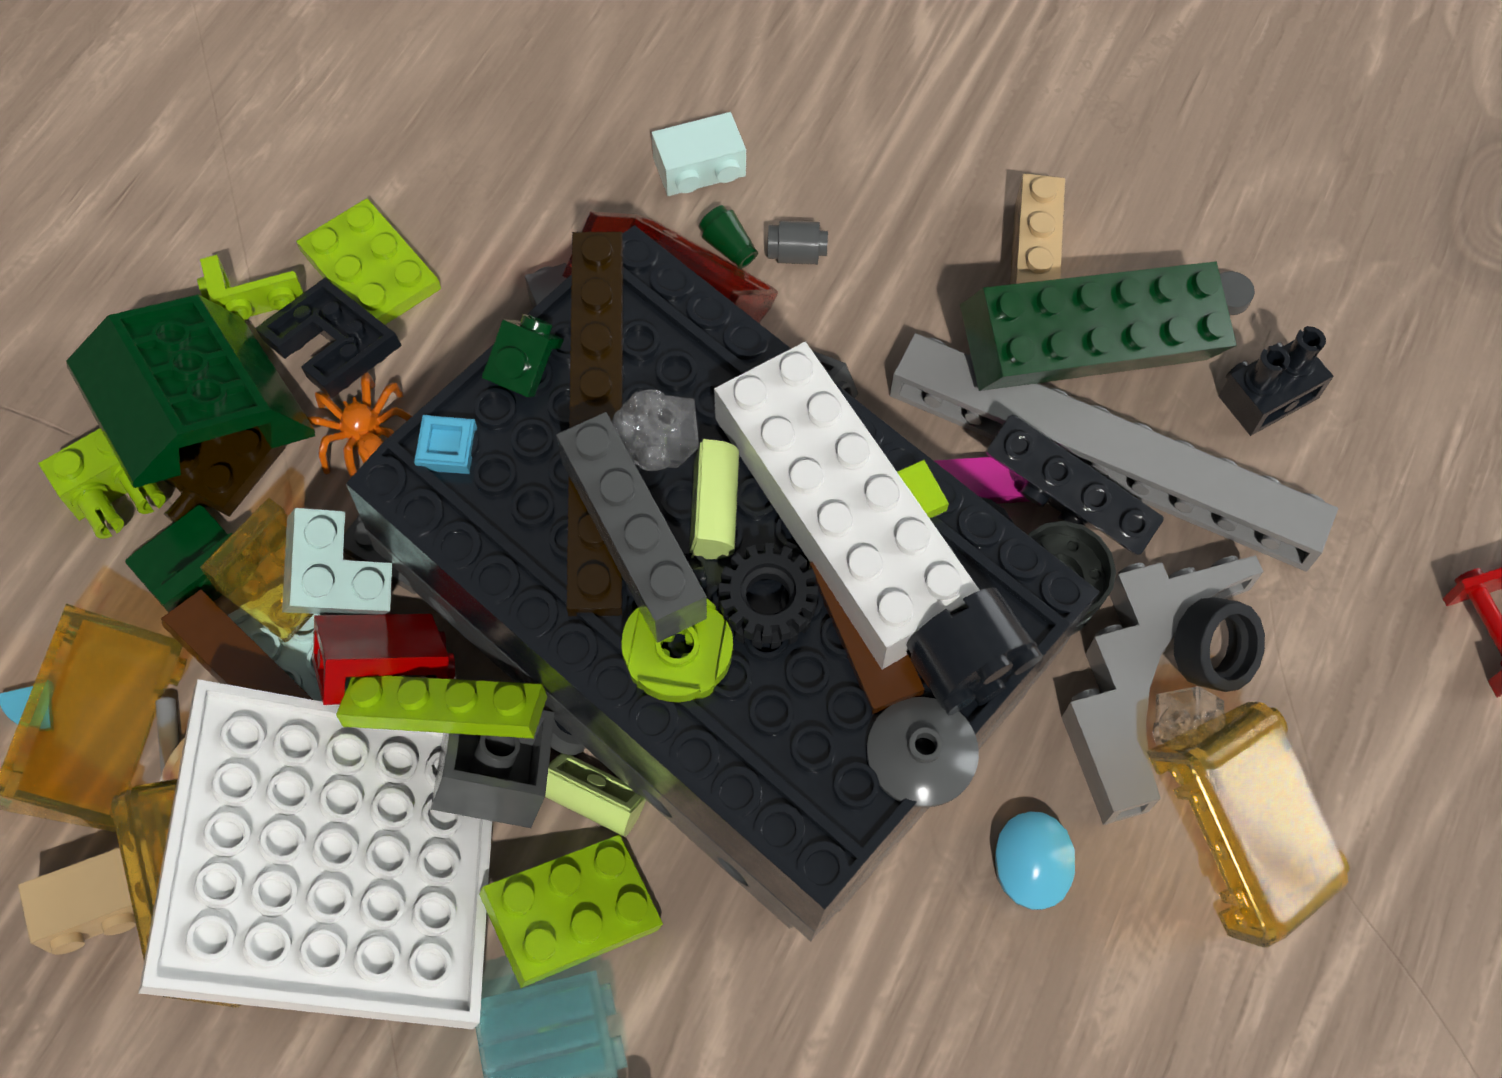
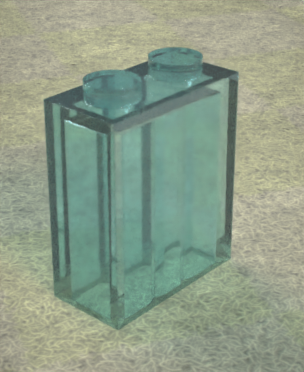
[475,970,628,1078]

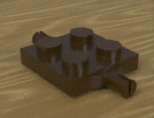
[163,426,285,523]

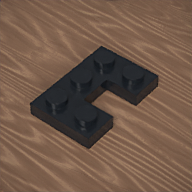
[256,278,402,399]

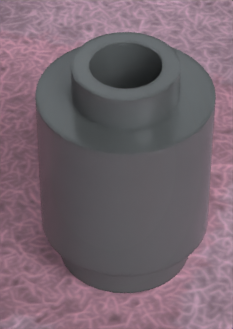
[768,221,828,265]

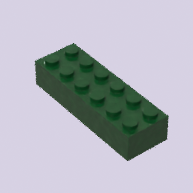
[960,261,1237,391]

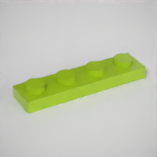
[336,676,547,739]

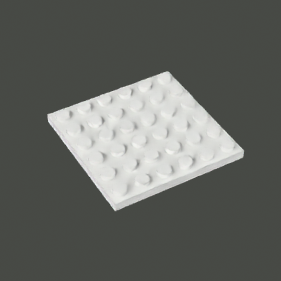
[139,679,492,1029]

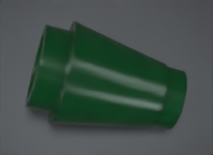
[698,205,758,269]

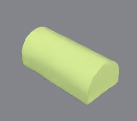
[689,439,739,559]
[545,753,646,837]

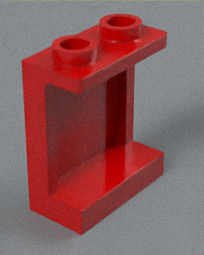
[312,614,455,705]

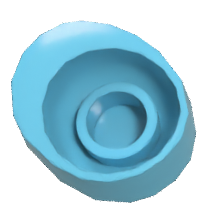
[995,811,1075,910]

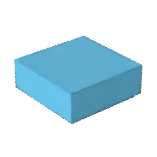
[414,415,477,474]

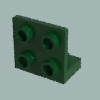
[125,505,257,613]

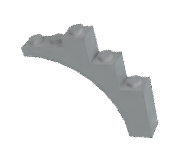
[1062,555,1263,825]

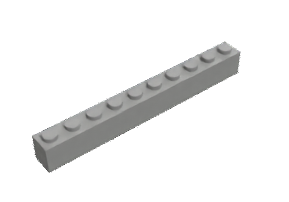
[890,333,1338,572]

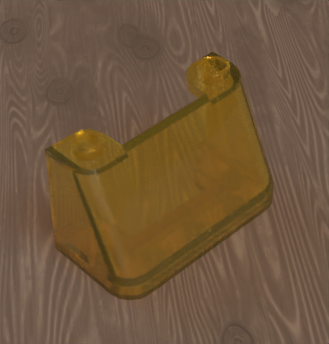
[0,604,187,832]
[1147,702,1350,948]

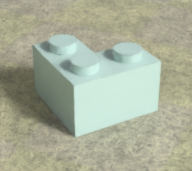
[282,508,392,615]

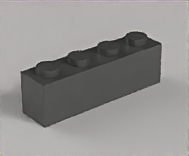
[556,412,707,643]

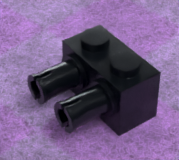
[1218,326,1334,436]

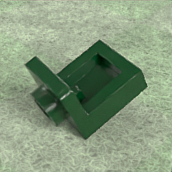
[482,314,564,397]

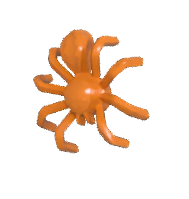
[307,372,412,478]

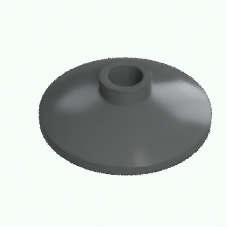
[866,697,979,808]

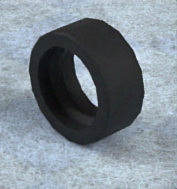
[1174,597,1265,692]

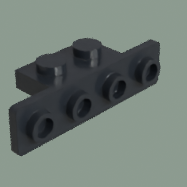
[986,415,1164,555]

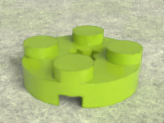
[622,598,733,702]

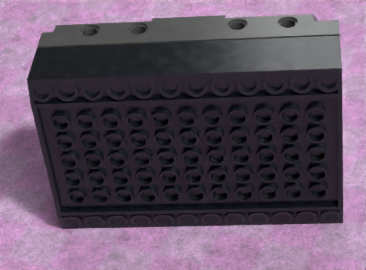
[346,225,1100,942]

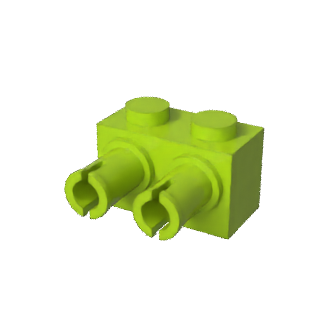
[38,428,166,539]

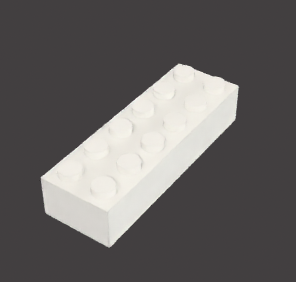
[714,341,980,669]

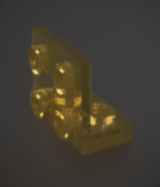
[200,498,314,642]

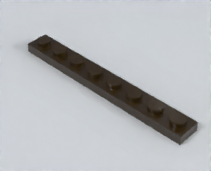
[567,232,623,616]

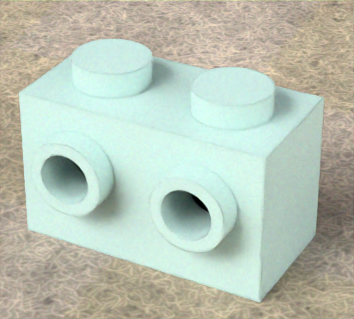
[652,112,746,196]

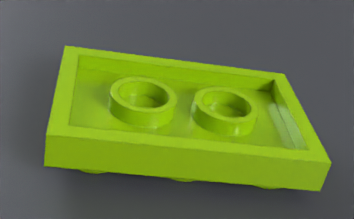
[296,198,441,325]
[479,834,663,988]

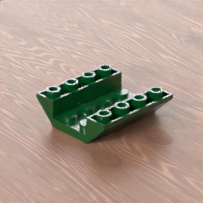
[66,294,315,488]

